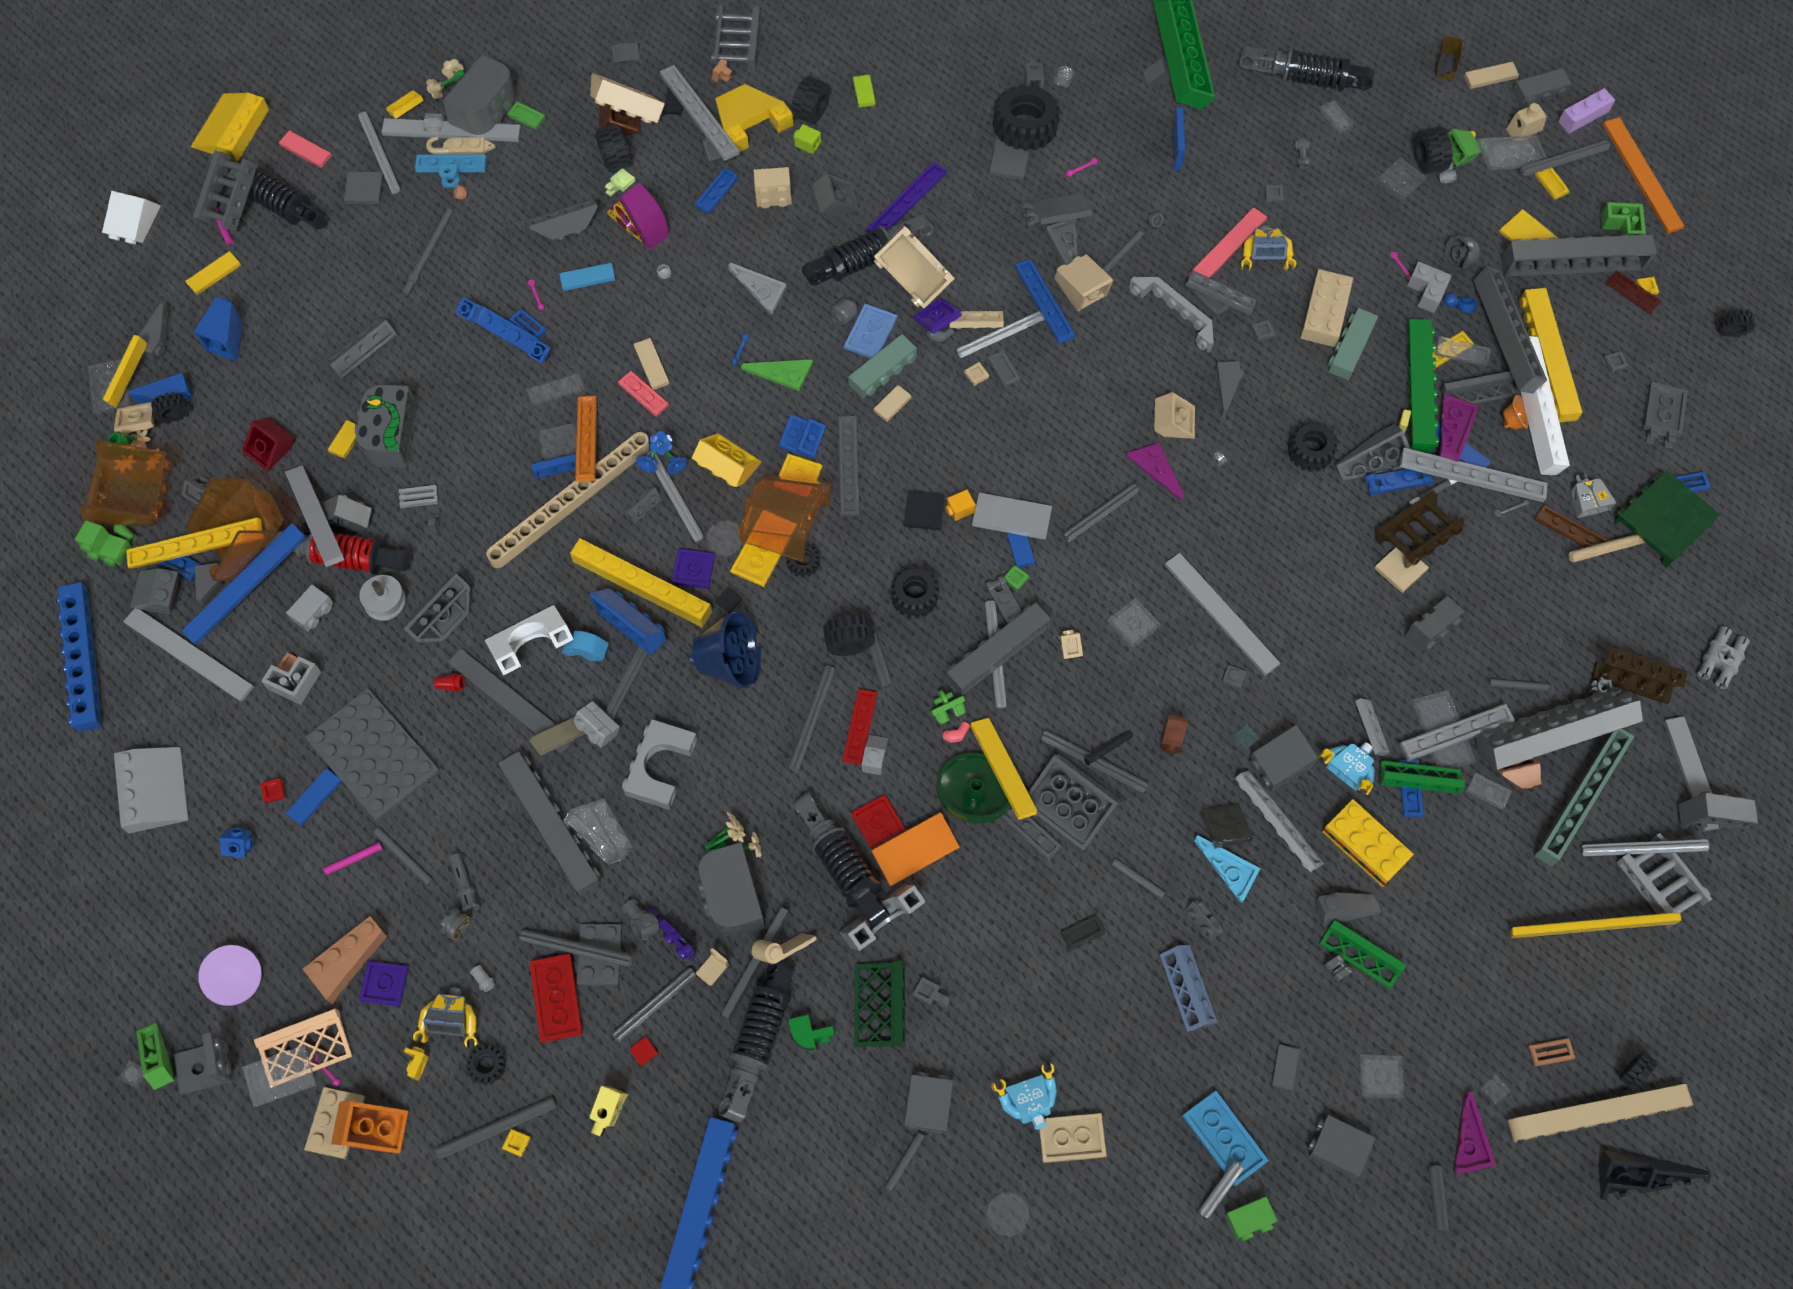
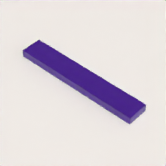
[867,162,947,233]

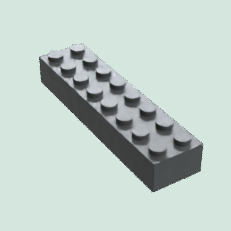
[1501,234,1657,277]
[1476,687,1643,770]

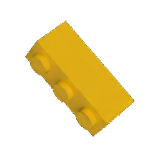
[692,433,762,487]

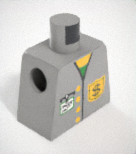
[1571,473,1616,518]

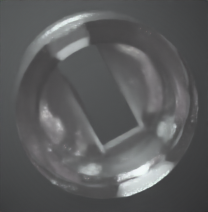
[1212,450,1228,467]

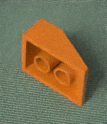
[331,1101,408,1154]

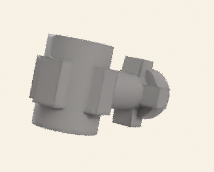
[1440,160,1457,183]

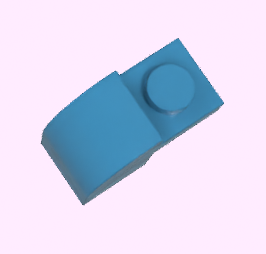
[562,631,609,661]

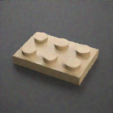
[304,1087,365,1159]
[1039,1113,1107,1163]

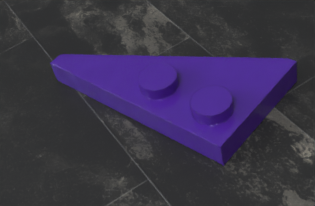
[644,905,696,962]

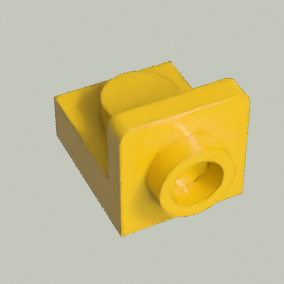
[404,1046,429,1081]

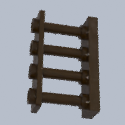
[1375,490,1465,569]
[1592,647,1688,704]

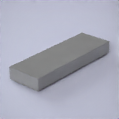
[1355,698,1390,756]

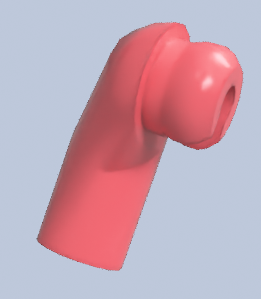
[943,722,970,743]

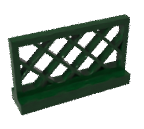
[854,961,905,1047]

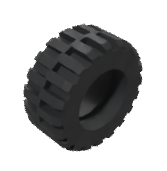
[993,85,1060,151]

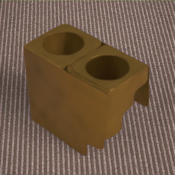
[1436,36,1463,81]

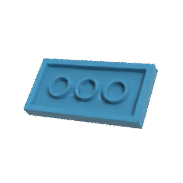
[1182,1091,1269,1187]

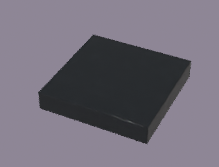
[904,491,945,531]

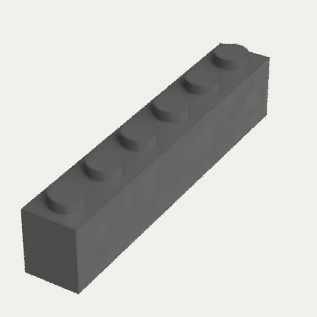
[947,603,1051,696]

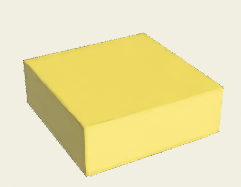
[1398,410,1411,433]

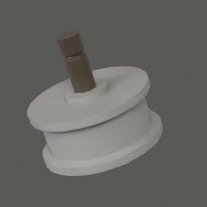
[360,575,406,621]

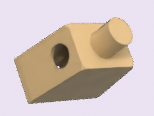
[1506,103,1546,142]

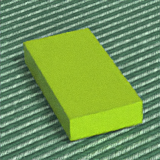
[853,75,875,107]

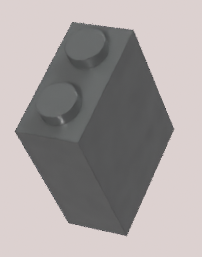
[905,1072,953,1134]
[1308,1115,1375,1179]

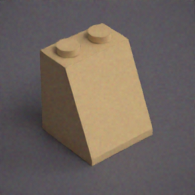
[1054,254,1113,311]

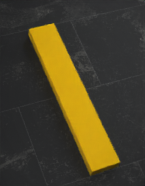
[970,718,1037,820]

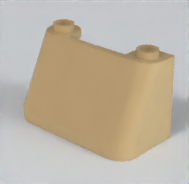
[874,224,955,309]

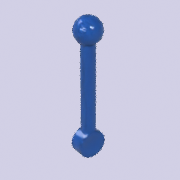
[732,333,749,366]

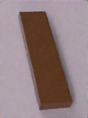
[1535,504,1611,557]

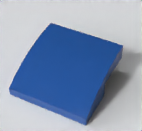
[778,414,826,458]

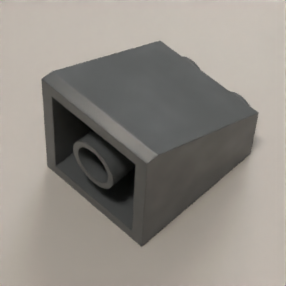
[1250,725,1318,791]

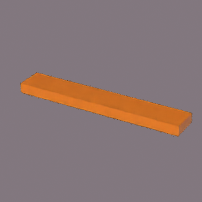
[575,396,597,482]

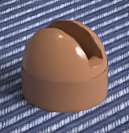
[453,185,467,200]

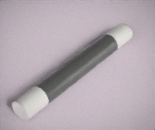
[1409,479,1457,505]

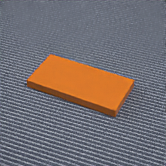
[871,812,960,886]

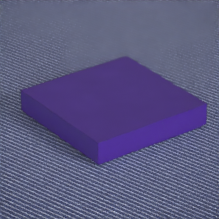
[913,298,962,334]
[671,548,716,589]
[359,961,409,1007]

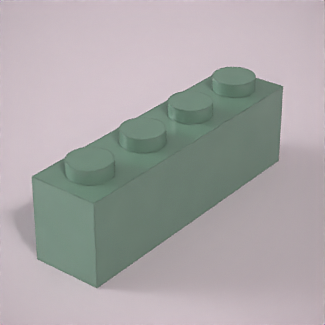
[1328,308,1378,380]
[848,334,917,399]

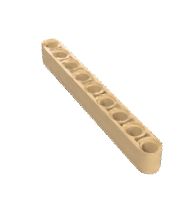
[1507,1084,1694,1142]

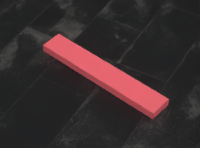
[1188,207,1267,278]

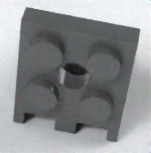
[174,1032,232,1095]

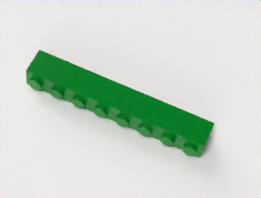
[1407,319,1439,454]

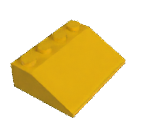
[191,93,269,162]

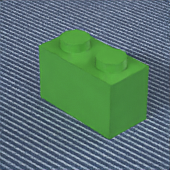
[1225,1197,1277,1241]

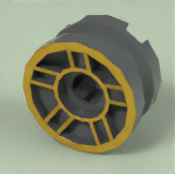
[439,908,470,940]

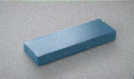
[559,263,615,291]

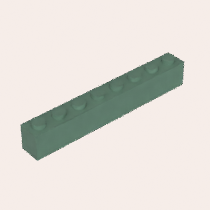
[1534,728,1634,867]

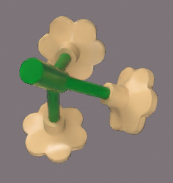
[427,59,464,99]

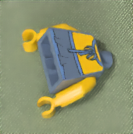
[1241,225,1296,271]

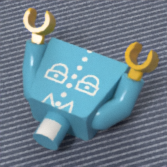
[1318,742,1375,795]
[992,1063,1057,1130]

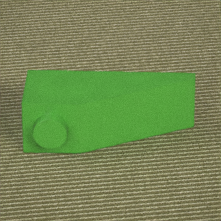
[136,1023,174,1090]

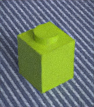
[793,124,821,154]

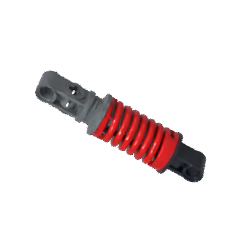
[261,528,409,575]

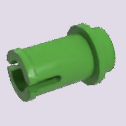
[113,522,137,544]

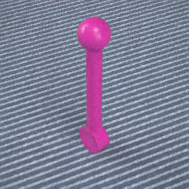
[1066,158,1098,177]
[1390,252,1412,280]
[528,280,544,310]
[312,1054,341,1086]

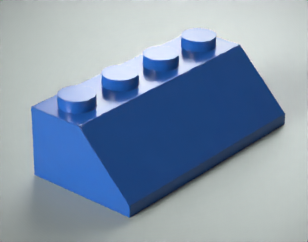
[589,588,667,655]

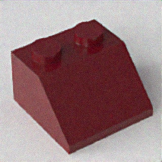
[242,418,294,472]

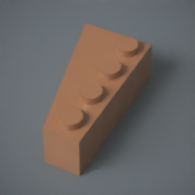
[303,916,387,1004]

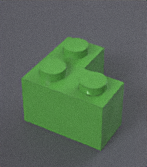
[1600,202,1646,236]
[75,520,132,567]

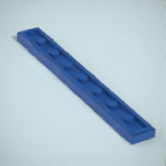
[182,523,306,644]

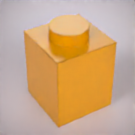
[945,490,976,521]

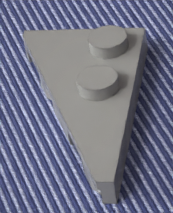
[729,263,787,314]

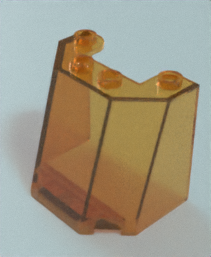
[80,440,170,527]
[738,475,831,562]
[186,478,284,581]

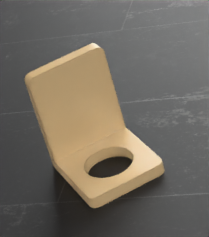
[696,948,729,986]

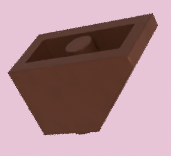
[1160,715,1189,755]

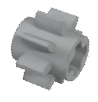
[1589,677,1614,694]

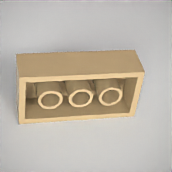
[1300,269,1354,347]

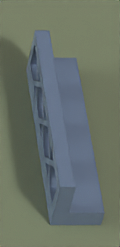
[1160,945,1218,1032]

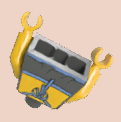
[413,987,478,1048]

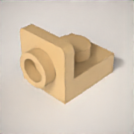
[1058,629,1083,659]

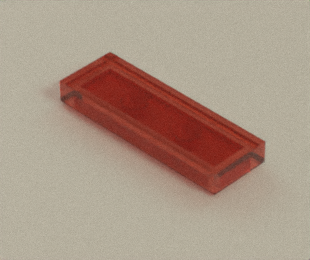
[1606,271,1661,314]

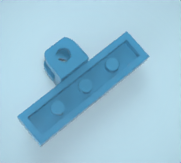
[415,155,487,188]

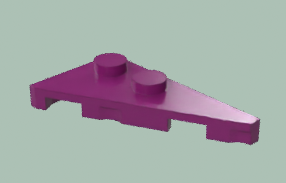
[1126,443,1185,500]
[1454,1092,1496,1175]

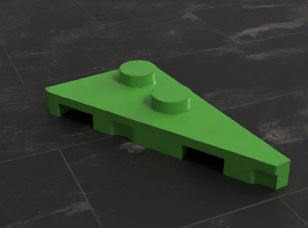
[741,360,813,391]

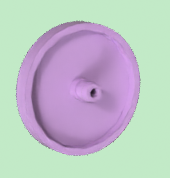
[199,945,262,1006]

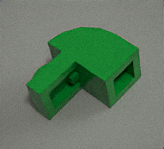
[788,1015,835,1051]

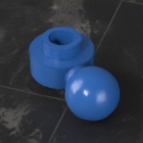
[1444,293,1477,313]

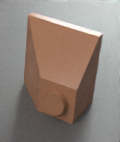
[1495,758,1541,789]

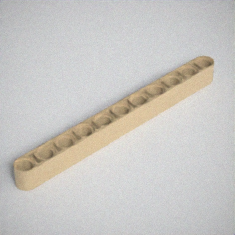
[487,432,650,568]

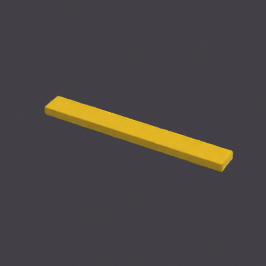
[126,518,263,569]
[1509,912,1681,938]

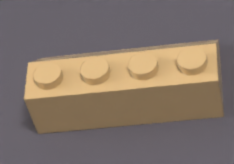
[590,73,665,124]

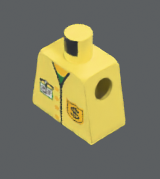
[590,1086,628,1137]

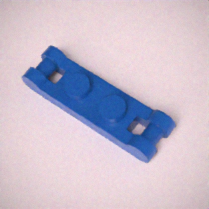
[1364,469,1434,495]

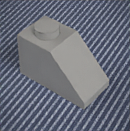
[862,735,889,775]

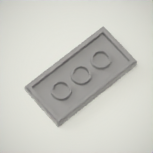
[972,493,1052,540]

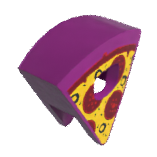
[606,183,669,250]

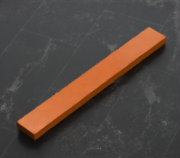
[1603,117,1684,234]

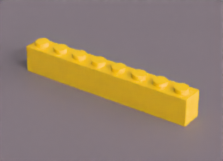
[1519,288,1583,423]
[570,538,712,628]

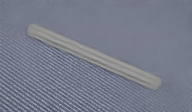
[358,111,400,194]
[956,311,1044,358]
[646,451,703,542]
[985,600,1007,708]
[1582,839,1709,856]

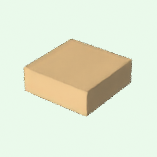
[964,362,989,386]

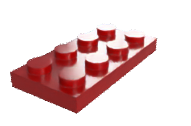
[530,954,583,1043]

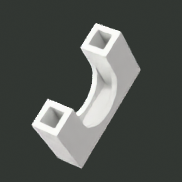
[485,605,574,675]

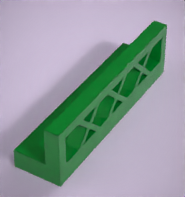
[1380,761,1465,794]
[1319,920,1406,989]

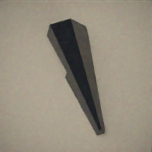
[1598,1150,1711,1200]

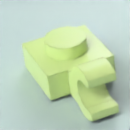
[605,169,635,196]

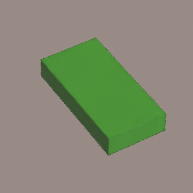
[507,101,546,130]

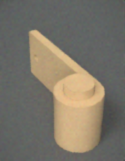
[752,933,817,964]

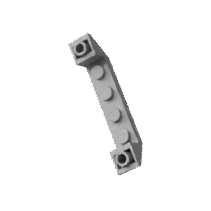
[1129,277,1214,353]

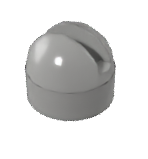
[657,264,671,279]

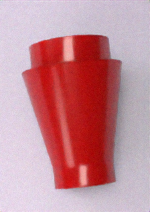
[434,673,465,692]

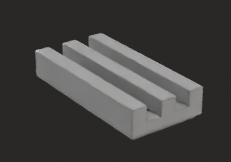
[399,485,438,508]

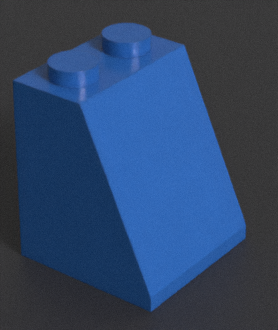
[194,297,242,362]

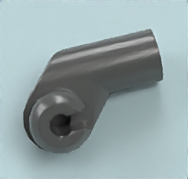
[927,326,954,342]

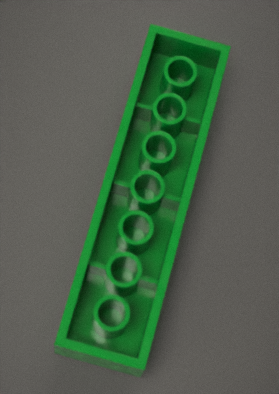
[1153,0,1215,110]

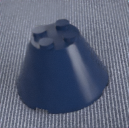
[689,611,761,689]

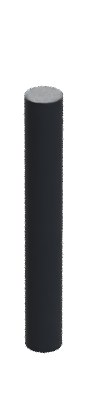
[1084,731,1133,765]

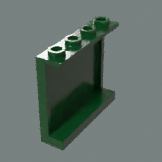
[1614,471,1720,568]

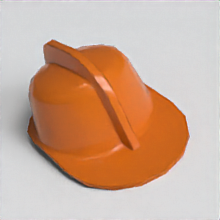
[1503,395,1528,430]

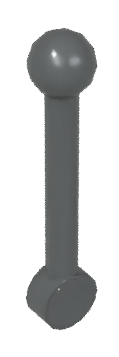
[1494,499,1530,517]

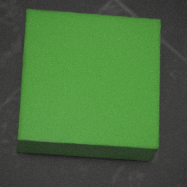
[1004,565,1029,591]

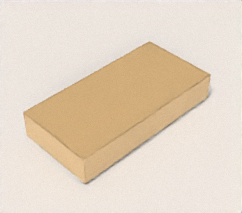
[874,385,912,422]

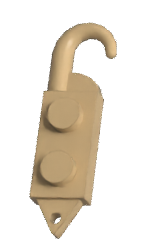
[426,137,496,155]

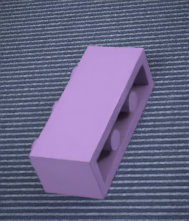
[1558,88,1615,134]

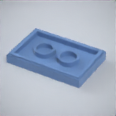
[844,304,898,358]

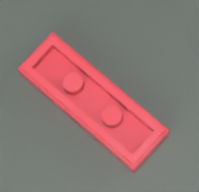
[279,131,332,168]
[618,371,669,417]

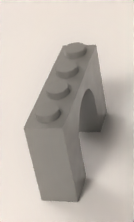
[622,720,697,810]
[839,884,925,951]

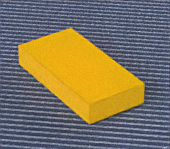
[386,90,424,119]
[1535,168,1570,200]
[328,420,357,459]

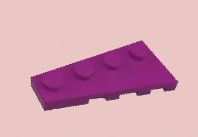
[1440,394,1479,462]

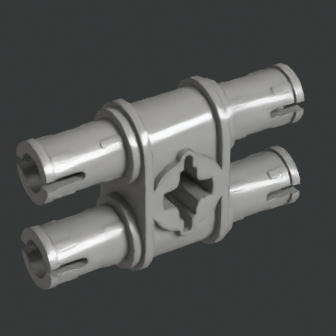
[1697,627,1750,689]

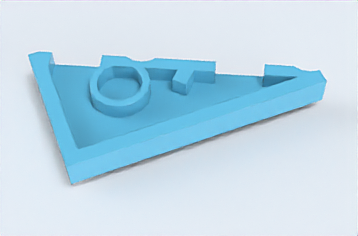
[1194,835,1260,903]

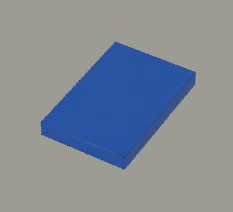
[1172,107,1185,170]

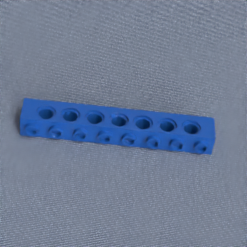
[57,582,102,732]

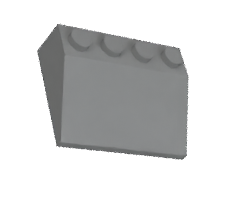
[114,747,188,833]

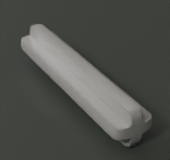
[1199,1161,1244,1218]

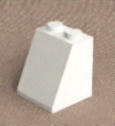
[102,191,161,245]

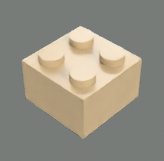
[754,167,792,208]

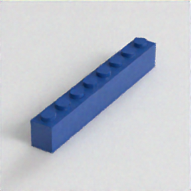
[660,1117,738,1289]

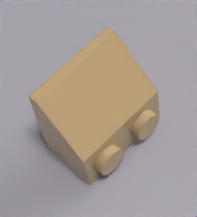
[1154,392,1195,439]

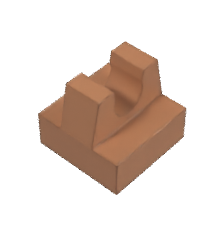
[712,59,732,82]

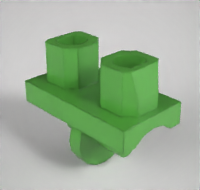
[929,690,966,725]

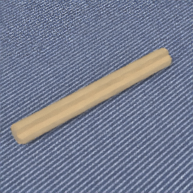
[1568,534,1646,562]

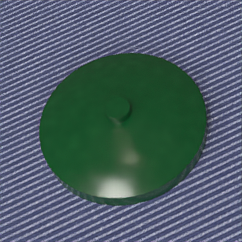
[936,753,1011,823]

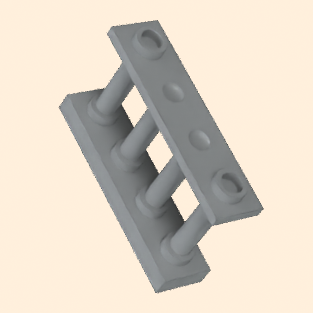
[1617,833,1712,929]

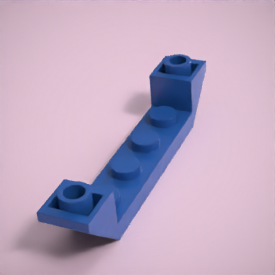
[455,297,551,364]

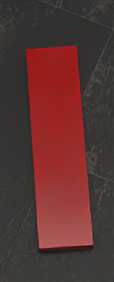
[842,689,877,766]

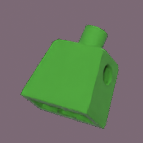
[1448,129,1482,167]

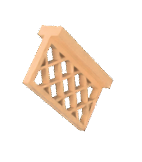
[254,1009,353,1088]

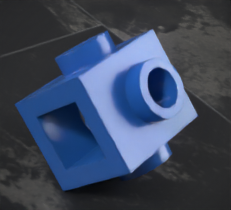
[220,828,254,858]

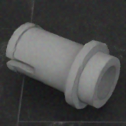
[470,965,495,992]

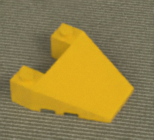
[715,84,793,152]

